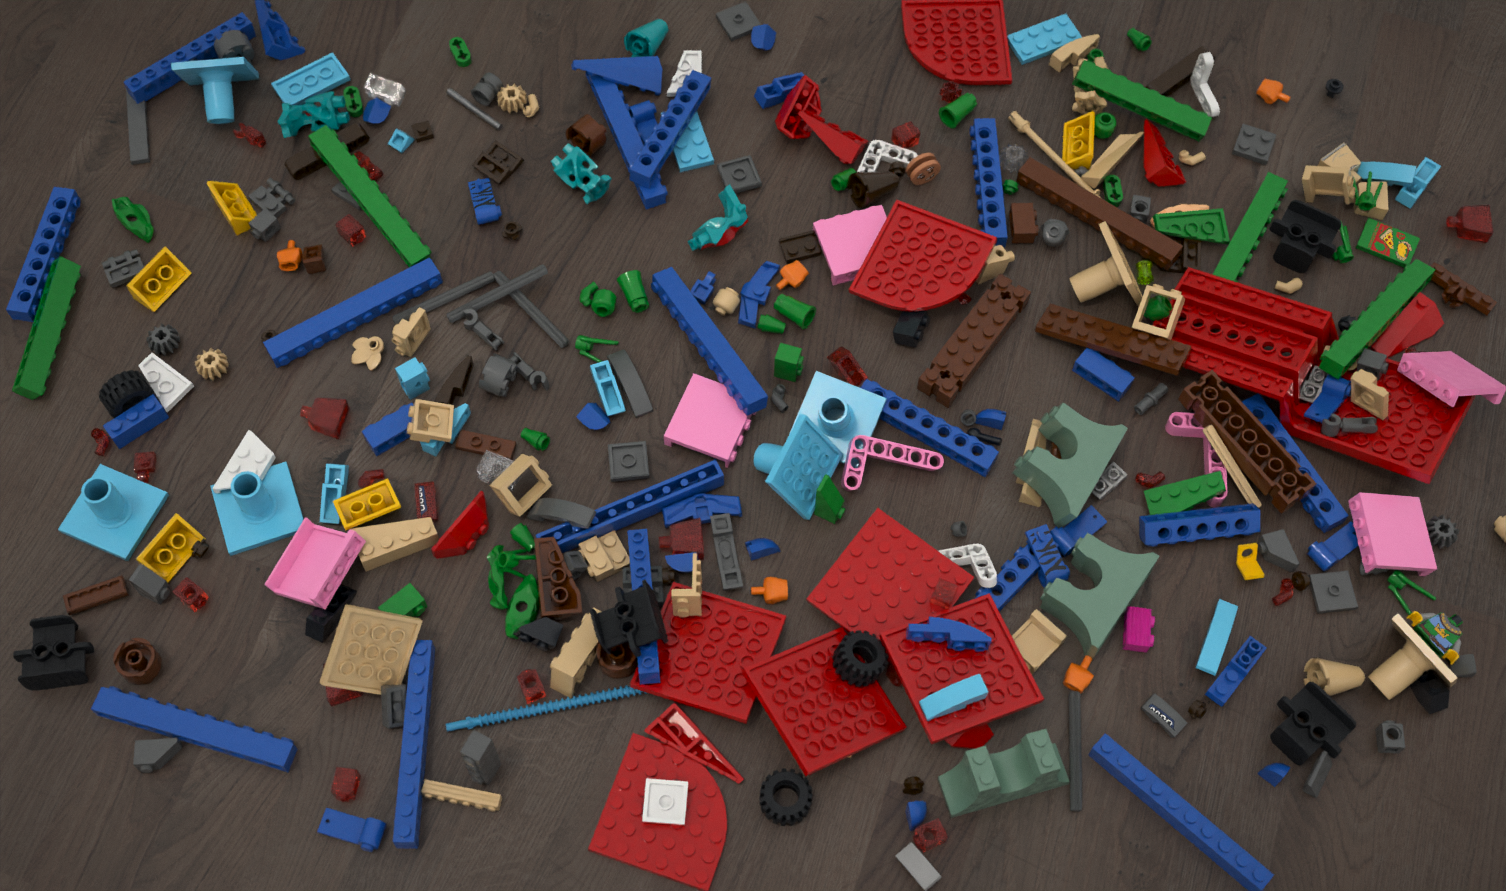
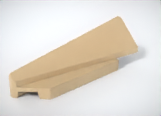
[1080,132,1144,189]
[1016,419,1046,507]

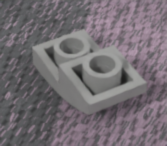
[1300,365,1328,403]
[1092,462,1128,500]
[896,842,942,891]

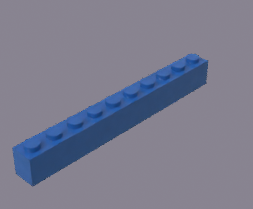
[585,58,668,209]
[263,257,443,368]
[651,267,768,416]
[536,459,724,553]
[393,640,435,849]
[91,686,298,772]
[1088,733,1274,891]

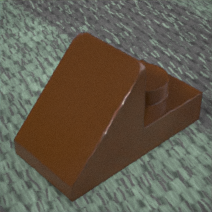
[303,244,326,274]

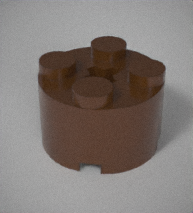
[566,114,607,157]
[113,638,162,685]
[596,642,638,678]

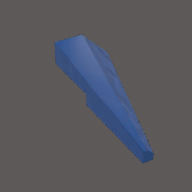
[255,0,305,60]
[571,56,662,96]

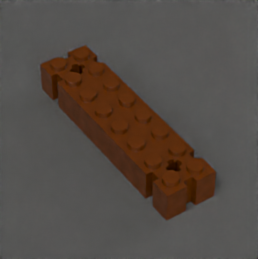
[917,274,1031,408]
[1178,370,1317,514]

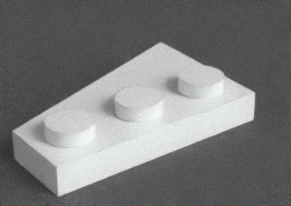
[667,51,702,97]
[138,353,194,412]

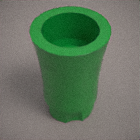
[939,93,977,128]
[617,270,649,313]
[774,294,816,330]

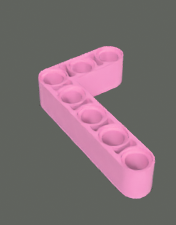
[1165,412,1227,508]
[841,435,944,491]

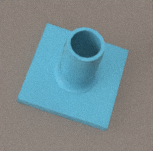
[171,57,259,124]
[790,371,887,468]
[754,414,843,520]
[210,462,304,556]
[58,464,169,561]

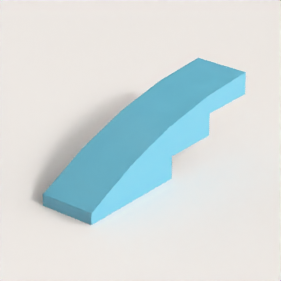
[1196,599,1238,676]

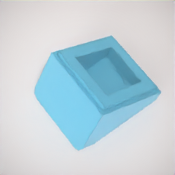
[388,129,415,153]

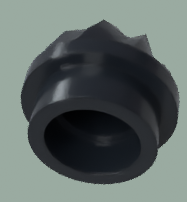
[1338,315,1356,331]

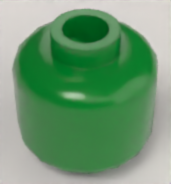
[1094,112,1116,139]
[591,289,617,317]
[1144,295,1172,322]

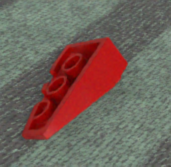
[798,109,869,164]
[1144,119,1186,187]
[1370,292,1444,358]

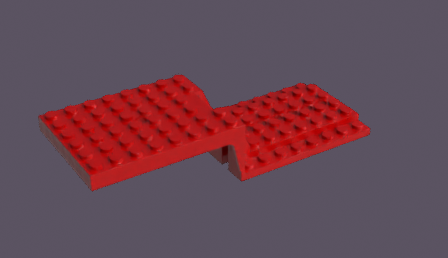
[1152,267,1476,484]

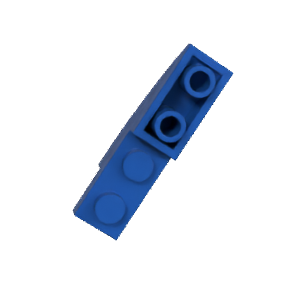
[906,617,992,652]
[1205,636,1267,707]

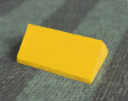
[1062,111,1095,170]
[207,181,257,235]
[126,246,191,312]
[333,478,401,531]
[136,513,206,583]

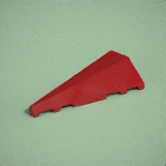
[644,702,744,784]

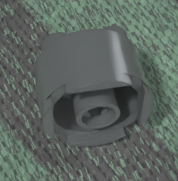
[214,30,255,65]
[479,353,517,397]

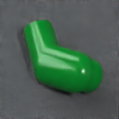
[579,282,599,307]

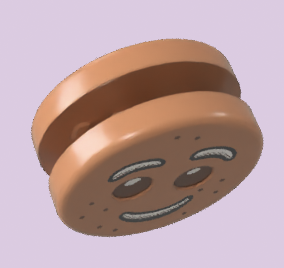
[906,153,941,185]

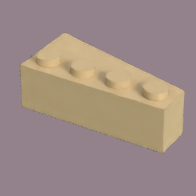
[350,517,439,571]
[550,607,602,698]

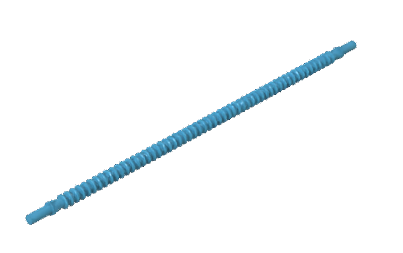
[446,685,647,732]

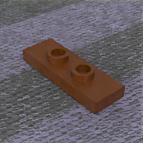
[455,430,517,461]
[63,575,129,615]

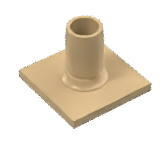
[1070,221,1143,307]
[319,604,423,695]
[1368,614,1457,700]

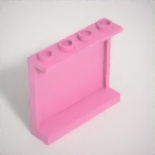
[813,205,887,285]
[1397,351,1506,407]
[664,374,756,468]
[1348,492,1437,576]
[264,517,366,609]

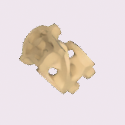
[1072,57,1108,116]

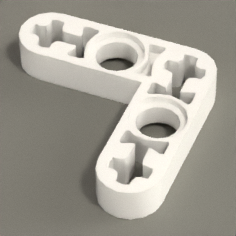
[1190,52,1220,117]
[857,140,918,172]
[939,544,997,588]

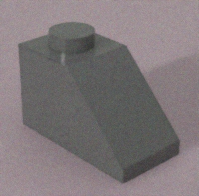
[1257,529,1300,572]
[129,563,171,605]
[133,738,183,773]

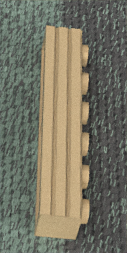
[421,779,502,812]

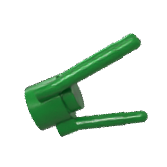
[1353,171,1383,210]
[1333,221,1354,263]
[575,335,619,363]
[498,549,536,579]
[1387,570,1436,615]

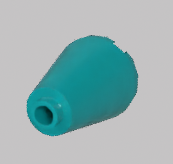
[624,19,669,57]

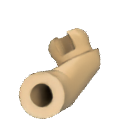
[523,94,539,117]
[1179,150,1206,165]
[1274,278,1302,294]

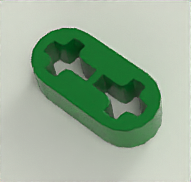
[449,37,472,67]
[343,86,364,118]
[1103,174,1123,207]

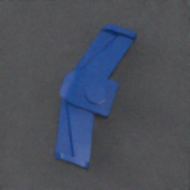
[738,261,780,329]
[662,493,742,528]

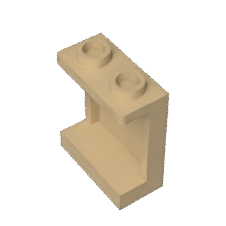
[1302,165,1356,204]
[1012,609,1067,674]

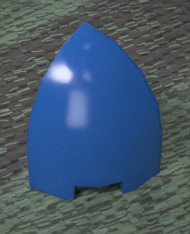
[751,24,776,50]
[363,98,391,124]
[576,403,610,430]
[975,409,1006,430]
[745,538,780,561]
[665,552,698,573]
[1258,763,1290,787]
[905,801,927,831]

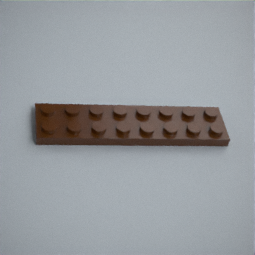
[1035,303,1192,376]

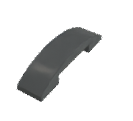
[607,349,653,418]
[527,498,596,529]
[710,513,743,591]

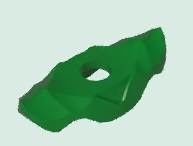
[112,197,154,243]
[487,545,509,609]
[505,574,539,639]

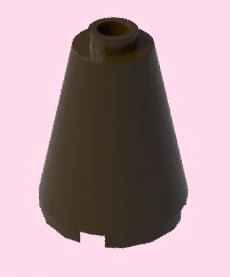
[848,171,899,208]

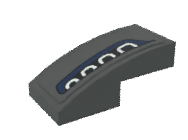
[1140,693,1187,737]

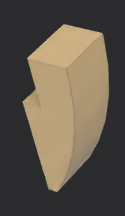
[1049,34,1100,73]

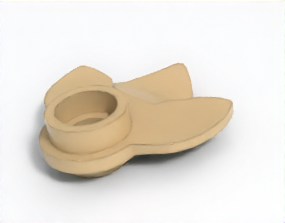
[352,336,384,371]

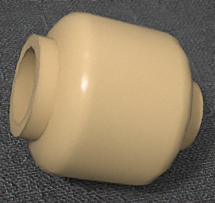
[713,287,740,316]

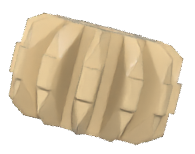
[497,83,527,114]
[195,348,229,380]

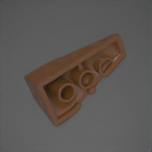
[534,537,582,621]

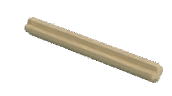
[1203,425,1262,508]

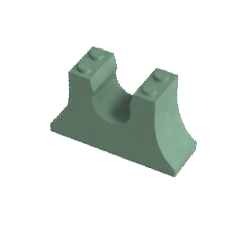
[1013,403,1128,528]
[1040,532,1160,659]
[937,729,1070,818]

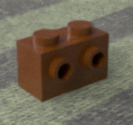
[1009,203,1038,243]

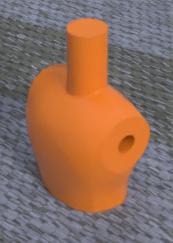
[1256,78,1291,104]
[277,240,303,271]
[775,260,809,291]
[751,577,788,604]
[1063,655,1094,694]

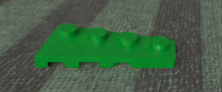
[1153,208,1230,245]
[1144,471,1226,515]

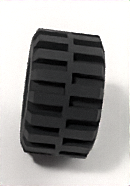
[99,370,155,418]
[832,630,889,687]
[759,768,813,826]

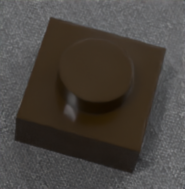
[411,121,434,143]

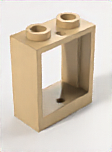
[1132,284,1185,340]
[489,454,552,517]

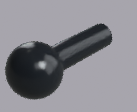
[966,428,1002,446]

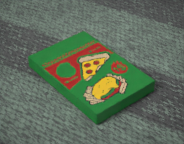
[1355,217,1420,268]

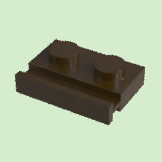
[779,230,821,264]

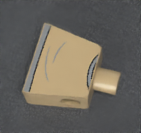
[1317,143,1362,184]

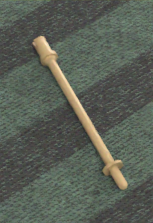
[1008,111,1101,198]

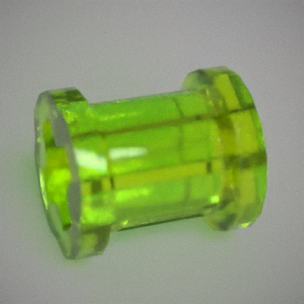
[1136,260,1154,285]

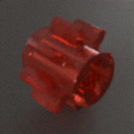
[939,81,962,103]

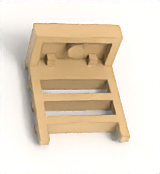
[672,553,702,617]

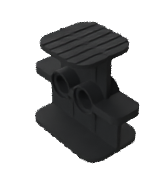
[1270,200,1341,273]
[590,580,668,657]
[13,615,94,691]
[1270,682,1356,765]

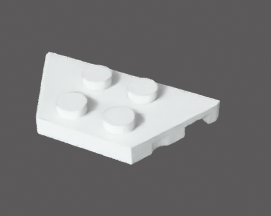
[212,430,276,493]

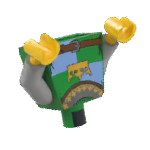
[1406,611,1463,665]

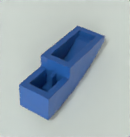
[754,72,804,109]

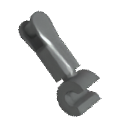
[463,308,504,351]
[507,352,549,391]
[1321,413,1378,437]

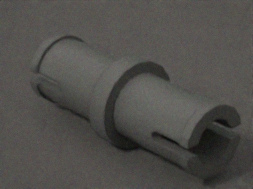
[1134,383,1169,415]

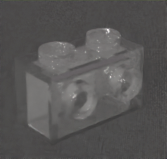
[363,73,406,107]

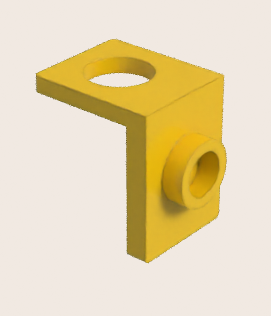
[1236,543,1264,580]

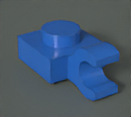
[690,271,716,304]

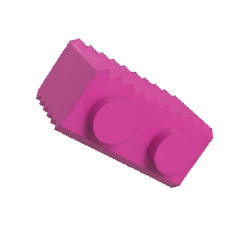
[1123,606,1155,653]

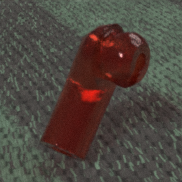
[91,428,110,456]
[358,469,385,489]
[1135,471,1165,488]
[1272,578,1294,606]
[886,662,902,686]

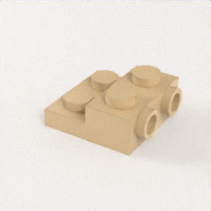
[392,307,431,357]
[1350,369,1389,420]
[407,399,454,443]
[577,530,630,582]

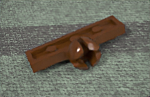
[1430,262,1497,316]

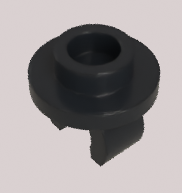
[1325,79,1344,98]

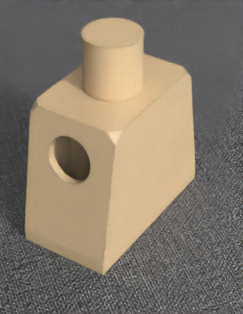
[1344,181,1389,220]
[976,245,1015,285]

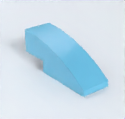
[1395,157,1441,209]
[1357,162,1416,187]
[590,360,626,417]
[420,403,471,456]
[319,464,349,524]
[919,674,988,721]

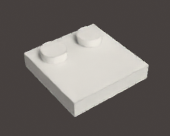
[642,778,688,825]

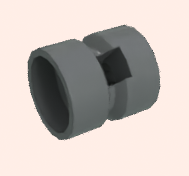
[471,72,504,106]

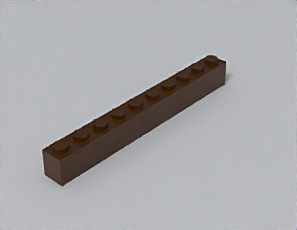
[1016,157,1183,270]

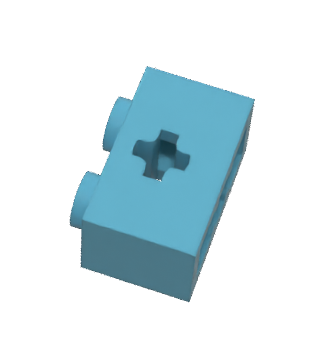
[395,357,430,400]

